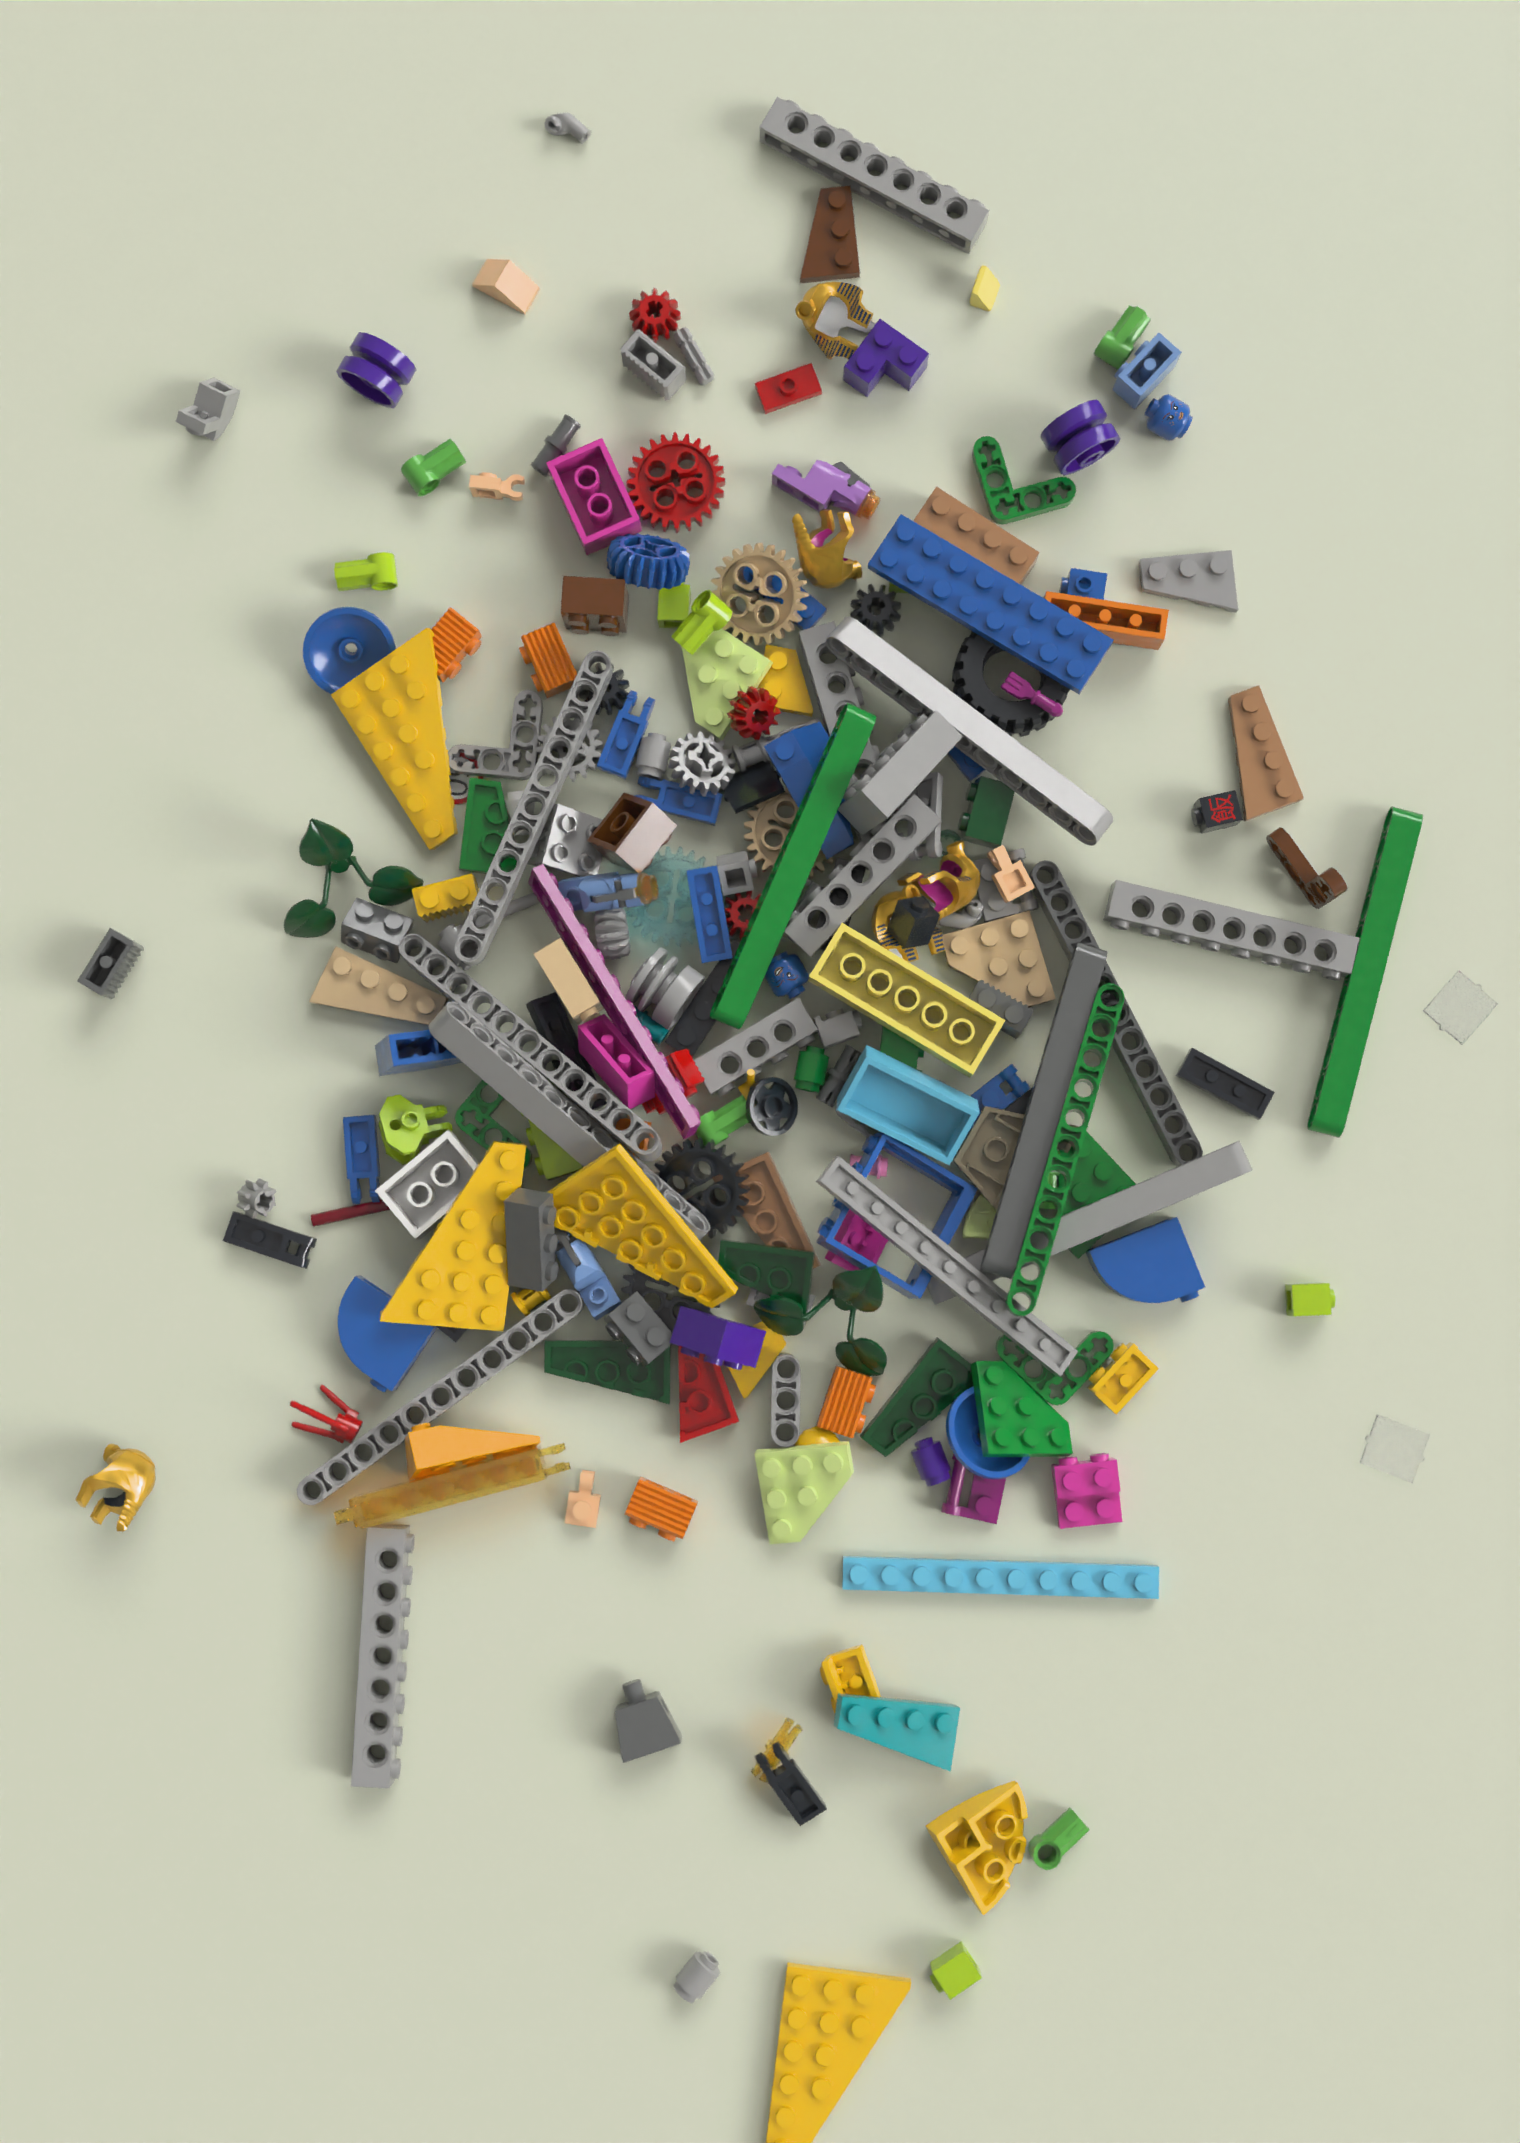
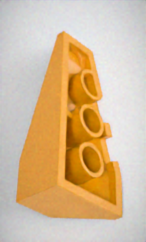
[405,1423,540,1480]

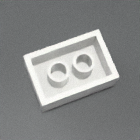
[375,1130,479,1240]

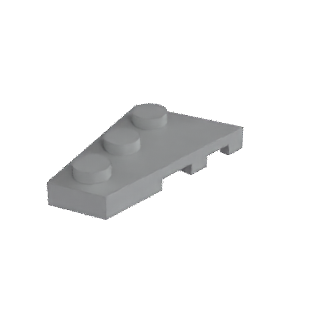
[1139,550,1238,613]

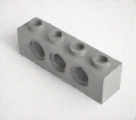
[694,998,818,1097]

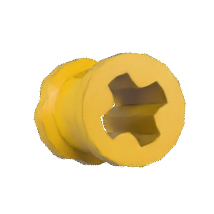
[510,1288,552,1316]

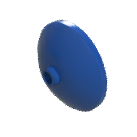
[303,607,396,694]
[946,1387,1030,1479]

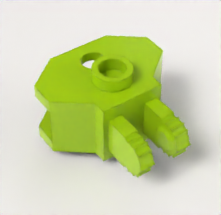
[378,1094,453,1165]

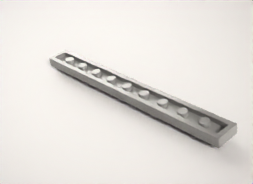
[816,1156,1078,1377]

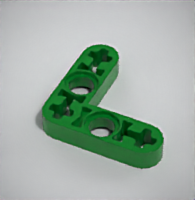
[972,436,1076,525]
[455,1079,532,1170]
[995,1331,1114,1405]

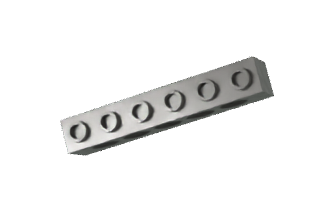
[784,794,942,957]

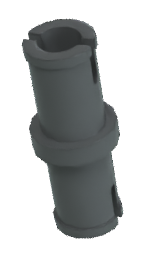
[530,414,581,476]
[816,1044,861,1108]

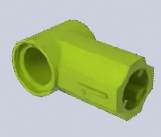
[334,552,398,591]
[671,590,732,655]

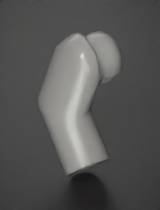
[545,113,591,143]
[939,899,983,930]

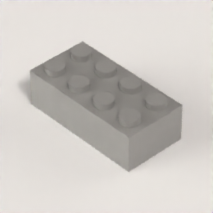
[838,710,963,835]

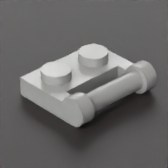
[972,849,1039,923]

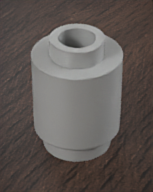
[635,733,671,780]
[438,924,478,971]
[674,1951,720,2003]

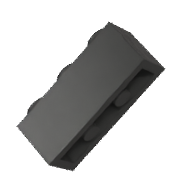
[504,1187,559,1292]

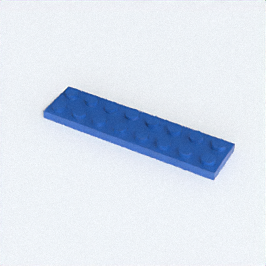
[868,514,1113,695]

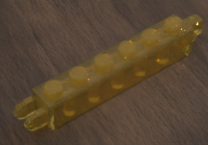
[333,1443,571,1529]

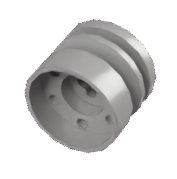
[625,947,705,1031]

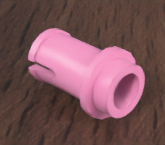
[850,1154,888,1179]

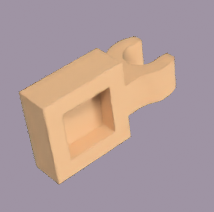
[469,472,525,501]
[987,845,1035,903]
[565,1470,601,1528]

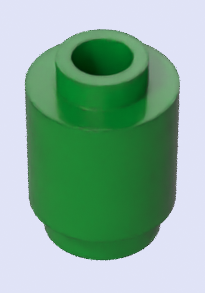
[793,1046,830,1093]

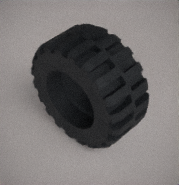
[952,631,1070,737]

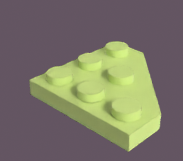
[682,629,773,740]
[754,1441,854,1544]

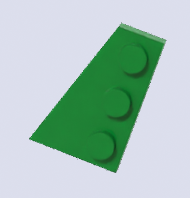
[459,778,517,874]

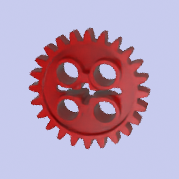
[626,432,726,533]

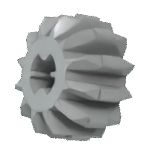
[594,908,630,960]

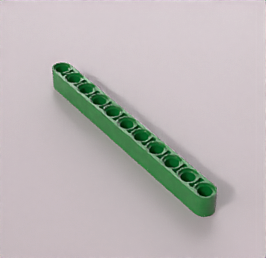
[710,703,876,1030]
[1307,806,1423,1138]
[1006,983,1125,1317]

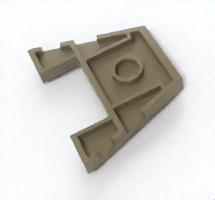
[952,1106,1078,1211]

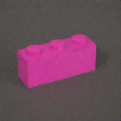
[578,1014,655,1109]

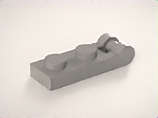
[907,772,943,861]

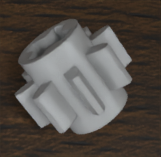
[236,1178,277,1218]

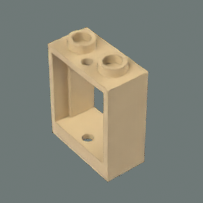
[534,938,604,1024]

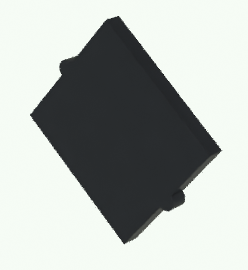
[723,761,785,814]

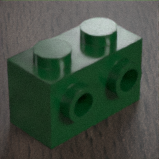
[958,776,1015,849]

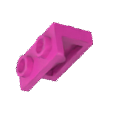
[824,1209,888,1271]

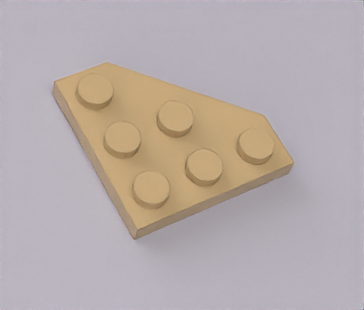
[942,910,1056,1008]

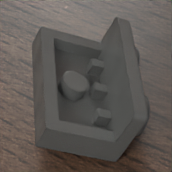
[341,897,414,963]
[604,1291,673,1367]

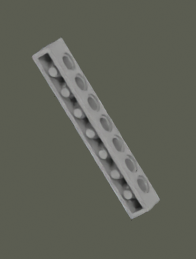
[760,97,989,254]
[799,621,905,871]
[1104,880,1359,981]
[351,1524,415,1788]

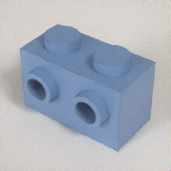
[1112,333,1182,409]

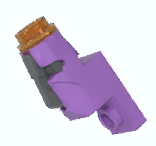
[772,460,881,520]

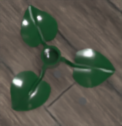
[284,818,424,938]
[753,1265,887,1376]

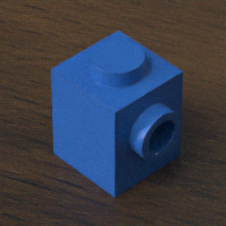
[1059,568,1108,600]

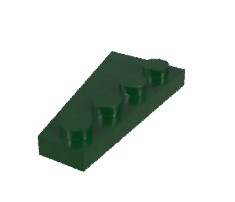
[860,1337,974,1457]
[544,1340,671,1404]

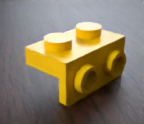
[1087,1342,1159,1415]
[820,1644,881,1713]

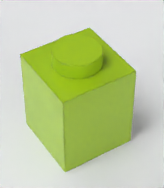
[657,582,691,629]
[1285,1283,1335,1316]
[929,1941,982,2000]

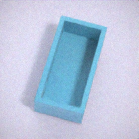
[837,1045,980,1165]

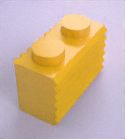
[412,873,479,923]

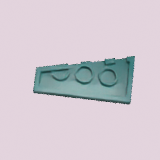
[833,1693,960,1772]

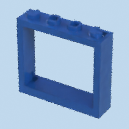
[816,1132,978,1299]

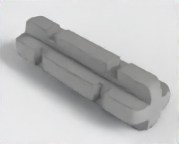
[674,327,714,385]

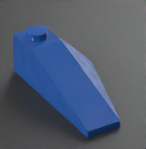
[764,722,854,859]

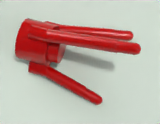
[290,1385,363,1444]

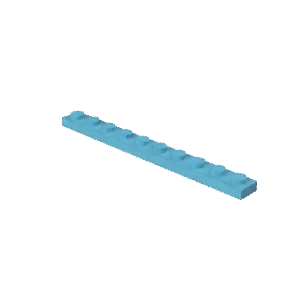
[842,1556,1159,1599]

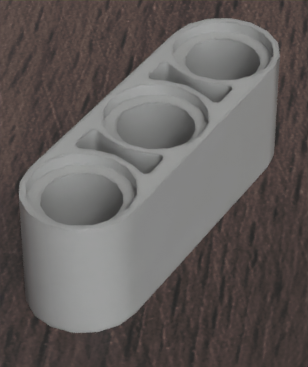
[771,1354,801,1447]

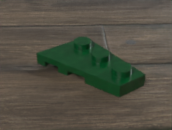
[718,1239,815,1314]

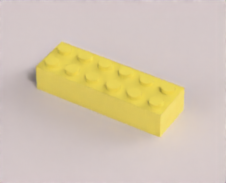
[808,923,1005,1078]

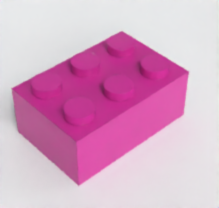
[546,438,642,556]

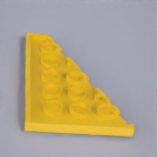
[331,627,458,850]
[380,1141,526,1332]
[547,1143,738,1309]
[765,1962,911,2143]

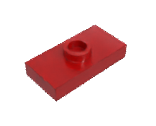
[755,363,822,414]

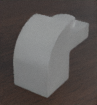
[176,378,240,441]

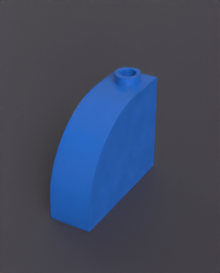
[375,1030,462,1076]
[1086,1217,1205,1303]
[338,1275,438,1392]

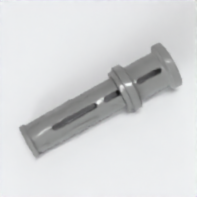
[732,717,824,772]

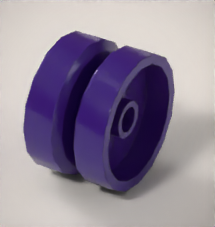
[336,332,416,409]
[1040,400,1120,475]

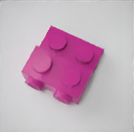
[1051,1453,1123,1529]

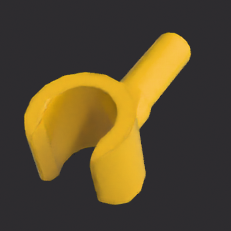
[737,1069,755,1100]

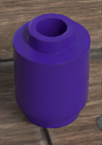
[911,1437,951,1487]

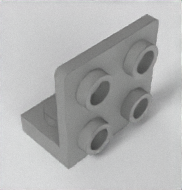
[528,804,603,877]

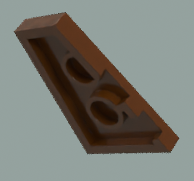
[800,185,860,283]

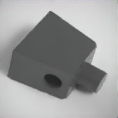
[615,1679,682,1763]

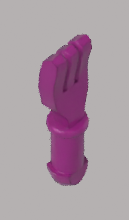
[1001,671,1063,717]

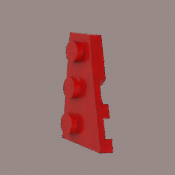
[678,1345,739,1443]

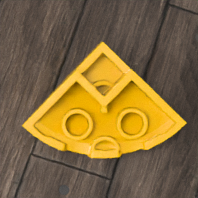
[925,1781,1028,1915]

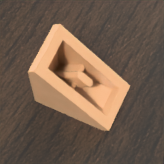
[472,259,540,314]

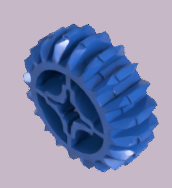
[606,533,690,590]

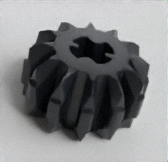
[850,584,902,637]
[578,663,630,715]

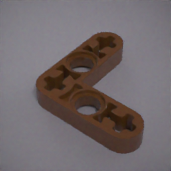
[1266,827,1347,909]

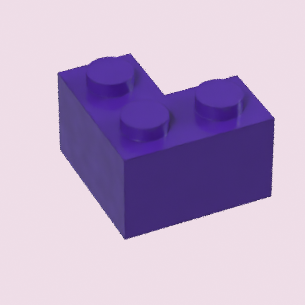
[843,319,929,397]
[670,1306,766,1370]

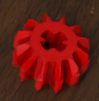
[629,287,681,343]
[726,686,781,740]
[724,890,761,941]

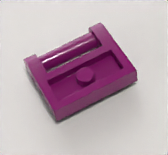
[941,1454,1006,1524]

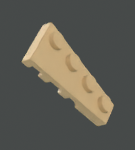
[309,946,449,1026]

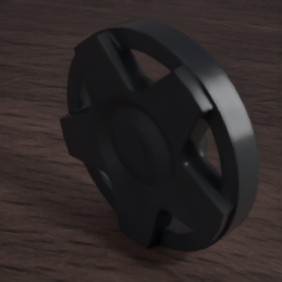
[745,1077,798,1136]

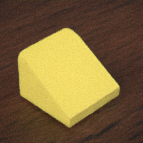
[969,265,1000,311]

